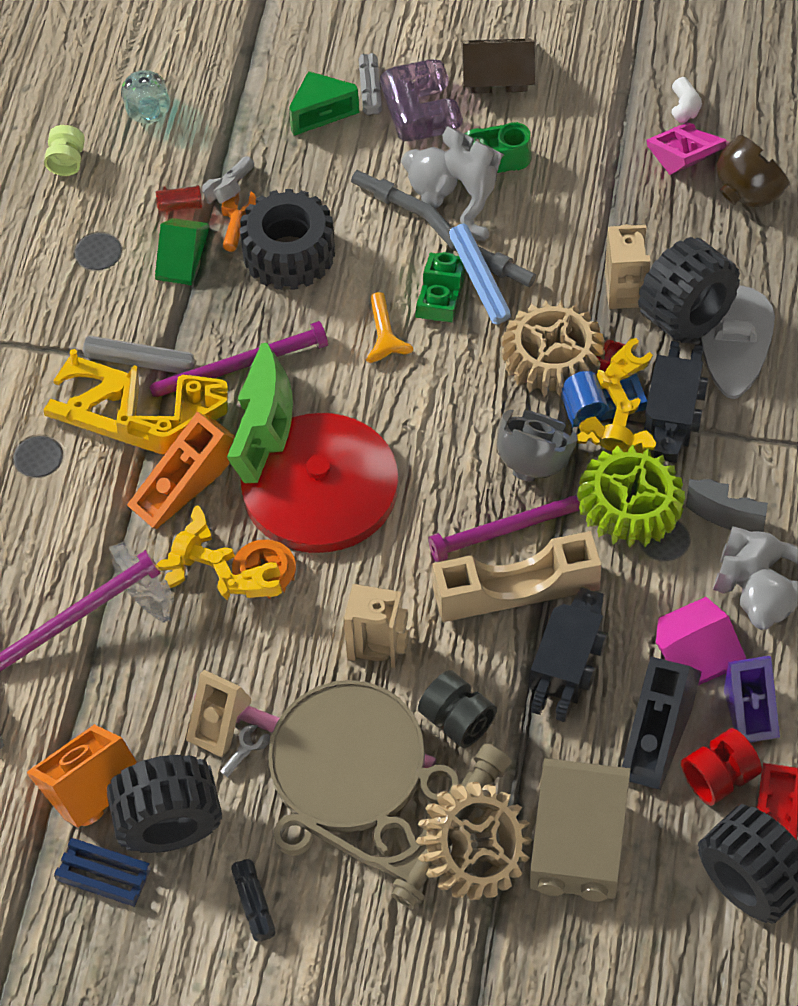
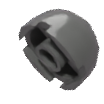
[496,410,578,481]

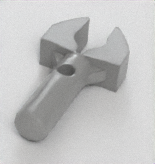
[202,156,255,204]

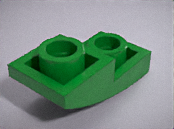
[415,252,465,323]

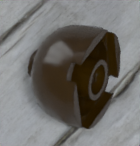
[717,134,790,207]

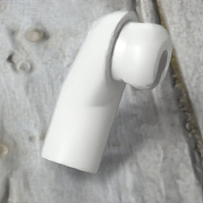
[672,77,702,124]

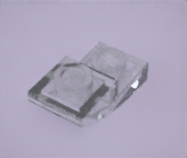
[109,542,174,623]

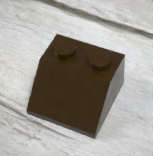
[461,38,535,94]

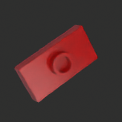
[757,762,798,840]

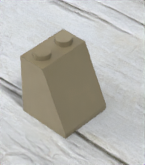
[530,758,631,902]

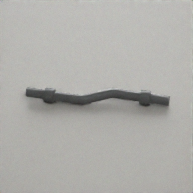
[351,170,536,288]

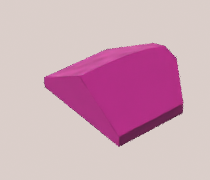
[646,122,729,175]
[656,597,746,686]

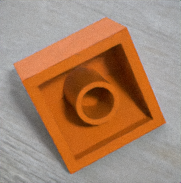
[27,724,137,828]

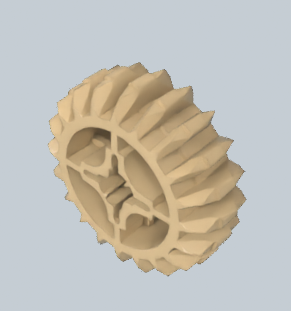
[502,300,605,397]
[415,782,533,900]

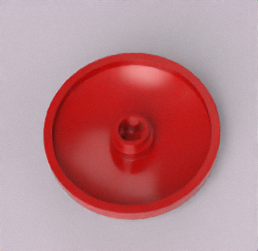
[241,413,398,553]

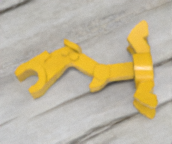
[577,338,656,457]
[157,506,282,600]

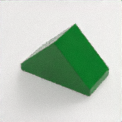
[289,71,360,136]
[155,218,210,286]

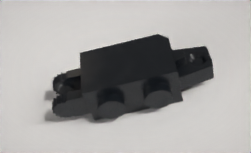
[644,341,708,463]
[530,587,608,722]

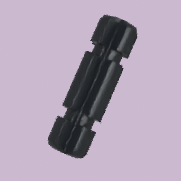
[231,859,276,942]

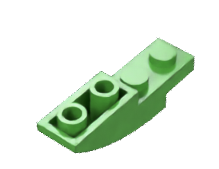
[227,343,293,483]

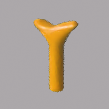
[366,292,414,363]

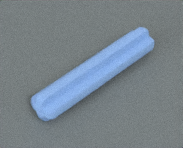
[449,223,511,325]

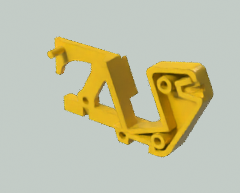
[43,349,228,455]

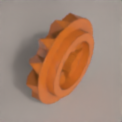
[232,539,296,599]

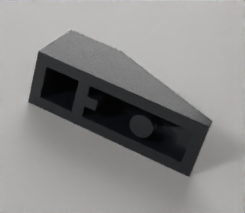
[622,656,702,790]

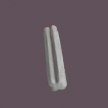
[83,336,194,374]

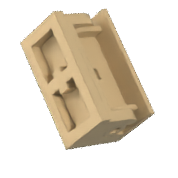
[605,224,650,309]
[344,584,409,668]

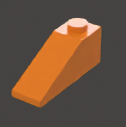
[127,411,235,529]

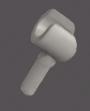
[220,725,270,778]

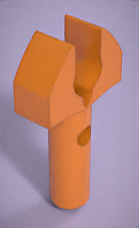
[221,191,257,252]

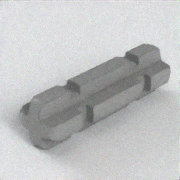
[359,53,382,115]

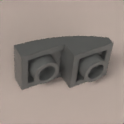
[686,479,768,532]

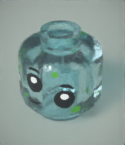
[121,70,170,124]

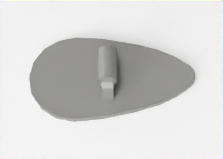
[700,285,775,399]

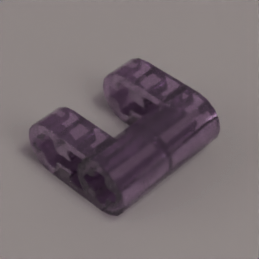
[380,59,463,141]

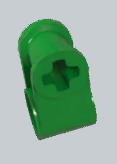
[464,122,532,173]

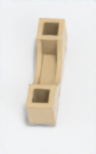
[432,531,601,622]

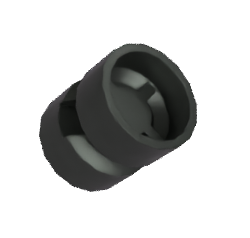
[418,670,497,749]

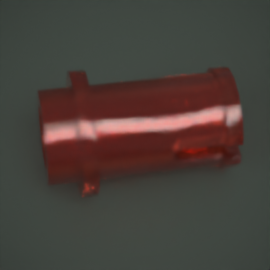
[155,185,202,215]

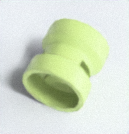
[44,125,85,176]

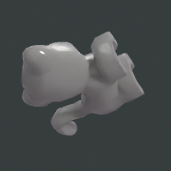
[401,126,504,241]
[713,526,798,630]

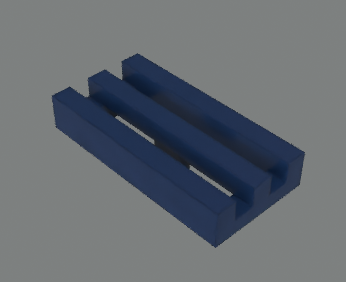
[54,838,151,907]

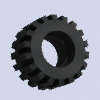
[240,189,335,290]
[638,237,740,343]
[107,755,222,853]
[698,804,798,924]

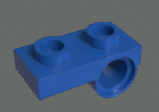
[561,371,647,428]

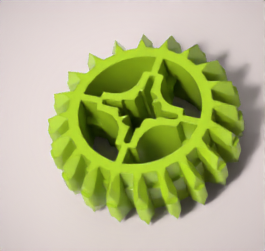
[577,445,685,548]

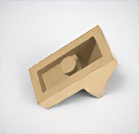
[186,670,252,757]

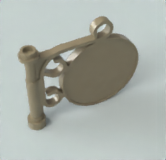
[268,680,512,909]

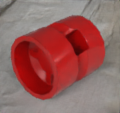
[681,728,762,806]

